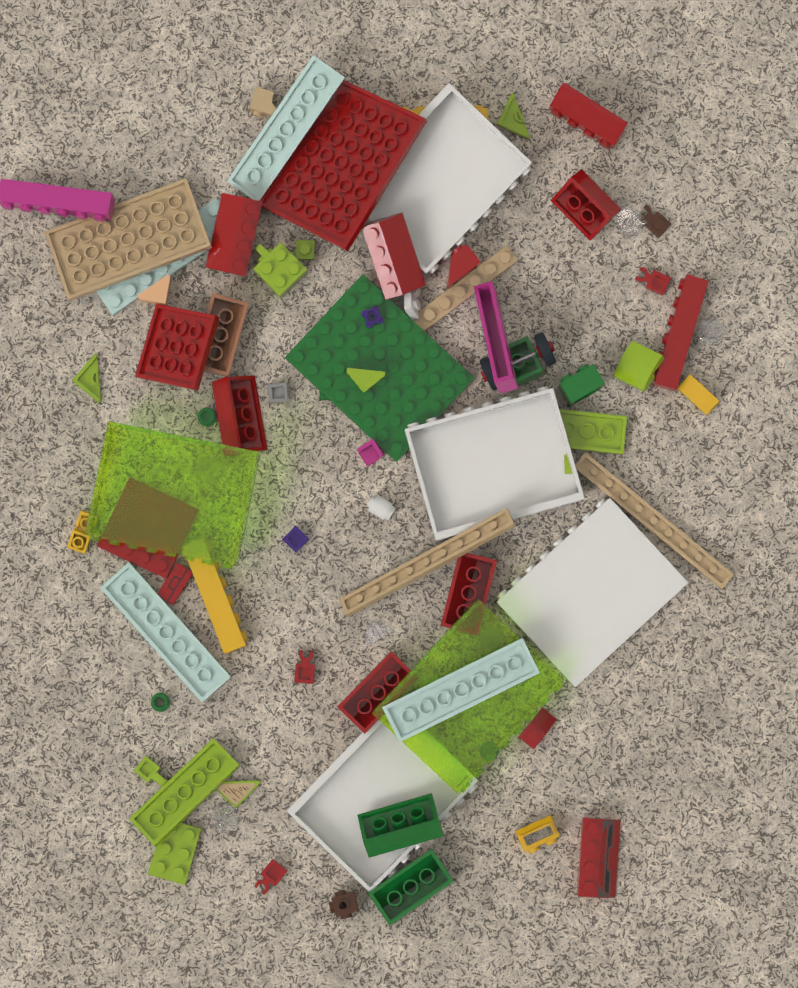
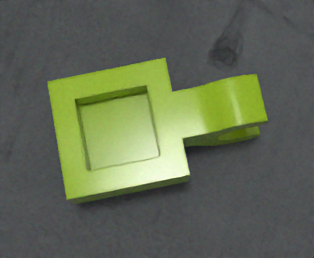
[133,756,168,787]

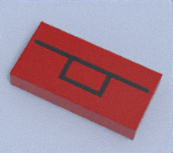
[158,563,193,605]

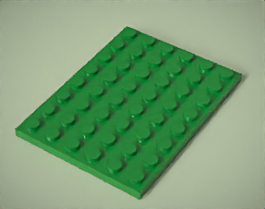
[285,274,474,462]

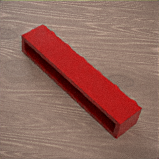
[653,274,708,392]

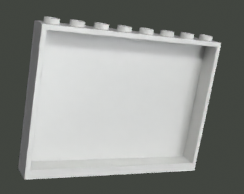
[368,83,532,274]
[404,386,585,542]
[496,498,688,688]
[287,714,478,892]

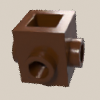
[329,890,359,919]

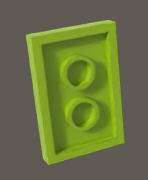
[148,823,202,885]

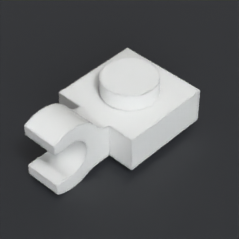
[404,288,421,320]

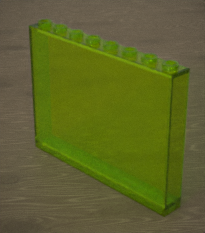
[85,421,261,569]
[371,599,564,794]

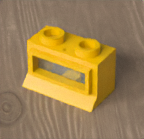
[514,814,560,854]

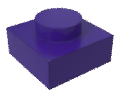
[282,525,309,553]

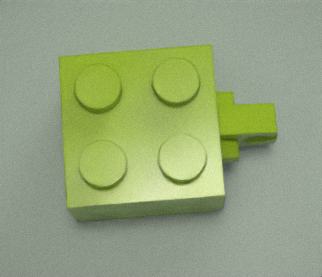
[253,242,308,299]

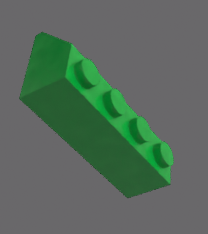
[357,793,444,858]
[368,849,455,926]

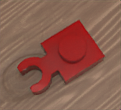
[635,267,671,296]
[294,650,315,684]
[254,859,287,895]

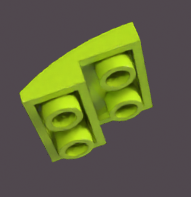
[613,340,664,392]

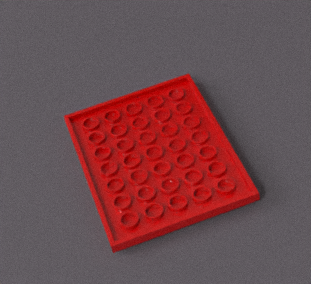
[260,80,427,252]

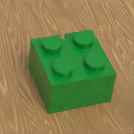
[558,364,605,407]

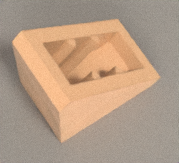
[137,275,172,306]

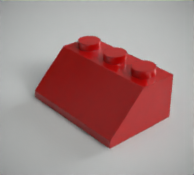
[550,169,622,241]

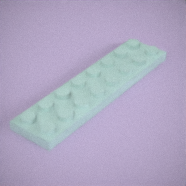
[227,55,345,201]
[97,198,220,316]
[100,562,231,703]
[382,638,540,742]

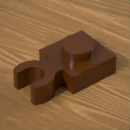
[637,205,672,239]

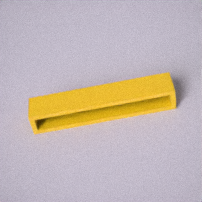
[182,538,249,654]

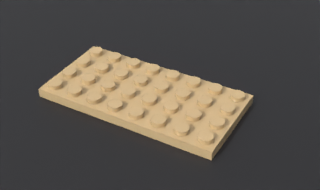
[44,178,212,302]

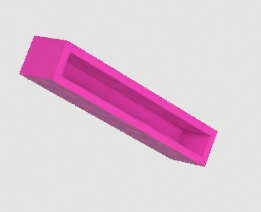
[0,179,116,222]
[474,281,518,394]

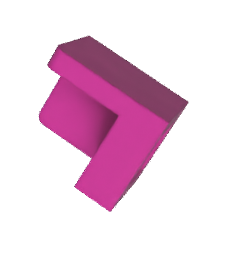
[357,439,384,467]

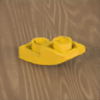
[677,374,720,416]
[67,510,100,554]

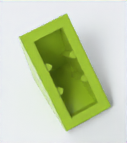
[346,368,385,394]

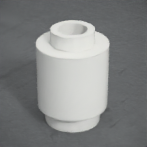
[366,494,396,521]

